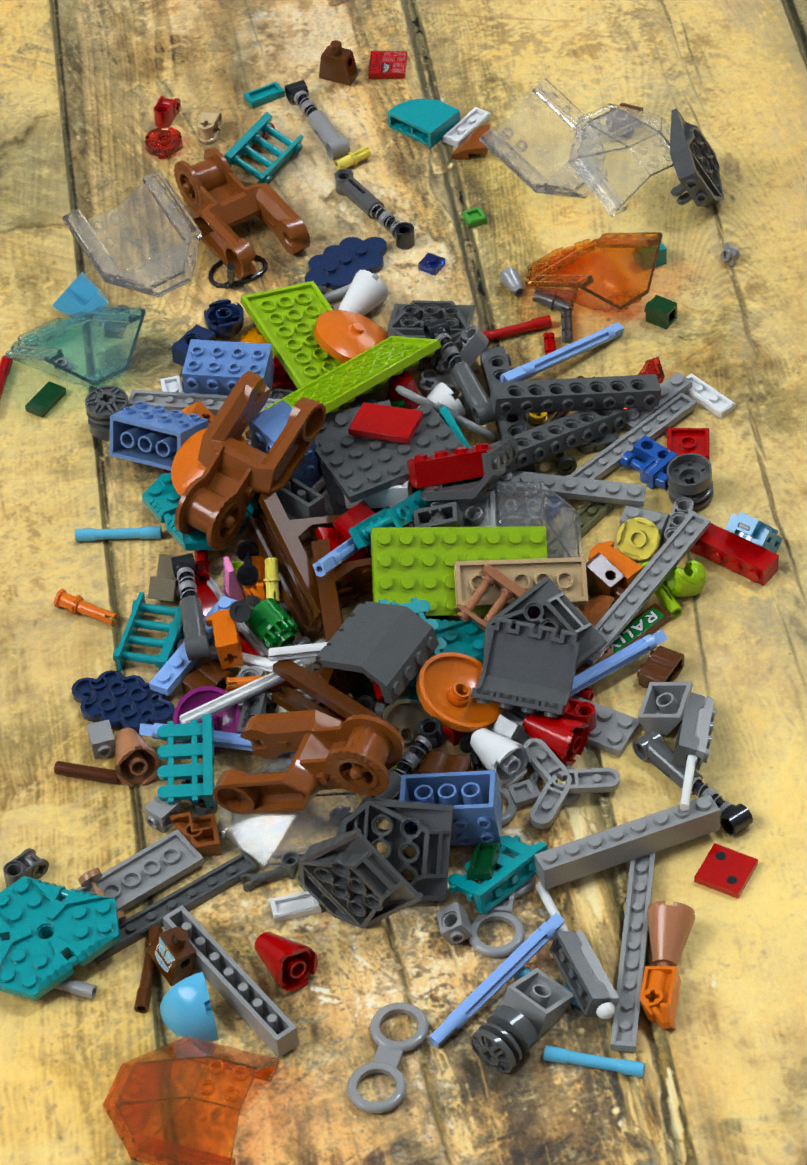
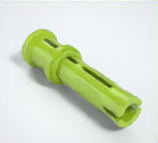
[640,561,683,618]

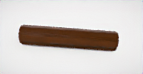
[54,761,120,784]

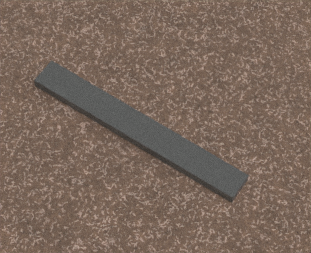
[94,852,259,964]

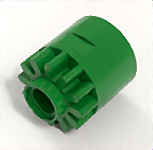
[245,598,299,649]

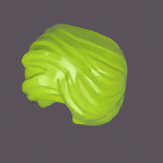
[664,560,706,597]

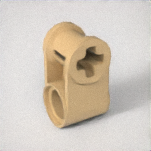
[197,112,222,144]

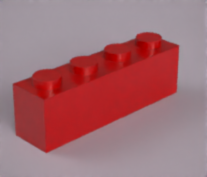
[407,443,493,488]
[690,523,779,586]

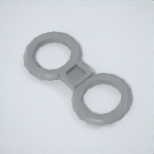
[395,385,497,440]
[499,764,581,826]
[468,853,535,958]
[347,1002,429,1114]

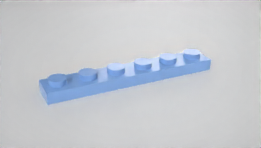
[149,596,237,696]

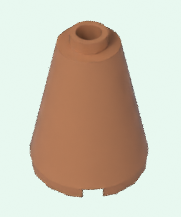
[115,728,161,787]
[647,901,695,966]

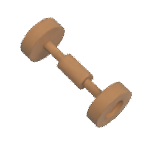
[78,868,126,923]

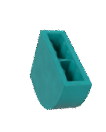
[387,99,460,148]

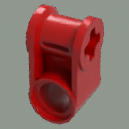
[153,96,181,128]
[558,698,597,732]

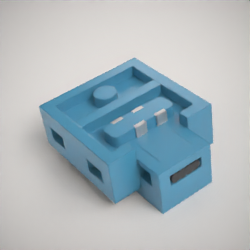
[725,512,783,554]

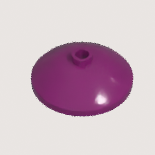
[173,686,241,752]

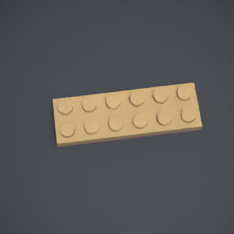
[453,557,588,607]

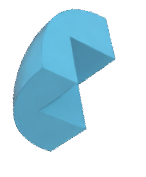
[52,272,109,316]
[160,972,219,1041]

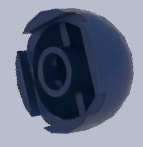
[204,299,244,339]

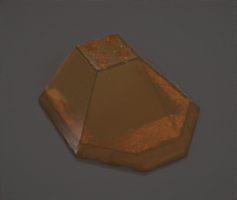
[525,232,663,312]
[103,1036,279,1165]

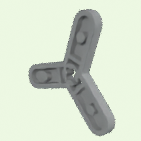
[524,738,620,829]

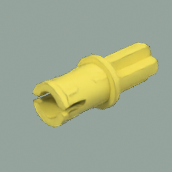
[334,147,371,171]
[263,558,281,602]

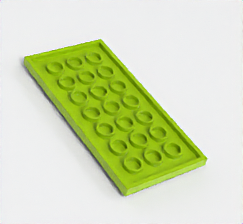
[240,281,384,397]
[265,336,442,414]
[371,526,547,617]

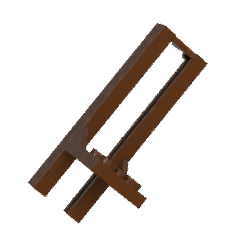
[245,493,343,638]
[311,538,373,642]
[272,660,399,770]

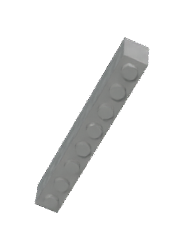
[534,794,720,890]
[162,905,299,1058]

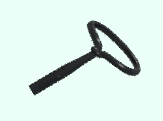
[208,255,268,288]

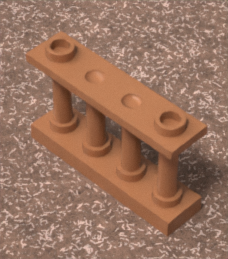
[454,564,527,631]

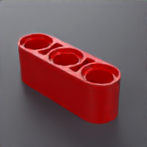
[333,500,375,540]

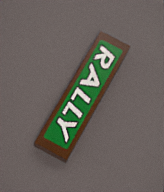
[604,603,671,654]

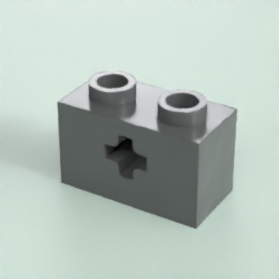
[413,502,464,527]

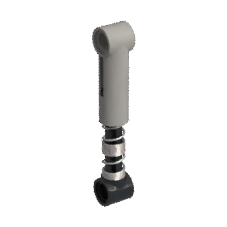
[284,80,350,160]

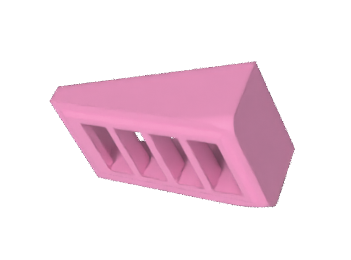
[223,556,245,601]

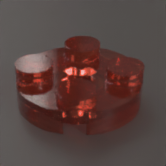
[145,127,183,159]

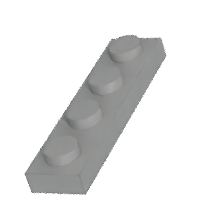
[625,372,693,430]

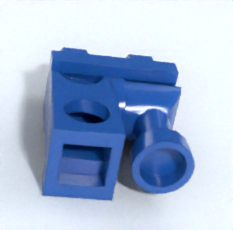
[620,435,678,490]

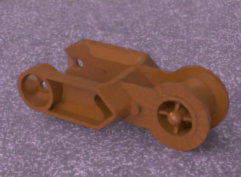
[174,147,310,279]
[174,371,326,550]
[213,709,405,814]

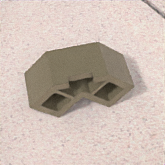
[148,554,181,602]

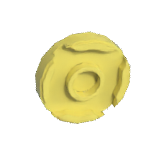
[616,517,661,561]

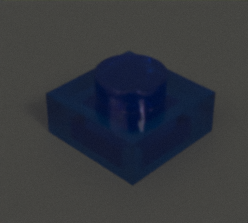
[418,252,445,276]

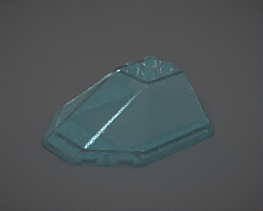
[6,306,146,388]

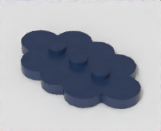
[305,237,387,290]
[71,670,175,733]

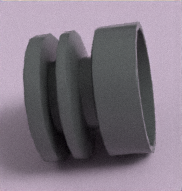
[85,386,129,441]
[667,453,714,510]
[470,1005,538,1074]

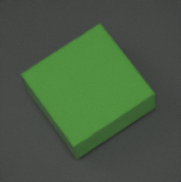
[462,207,487,228]

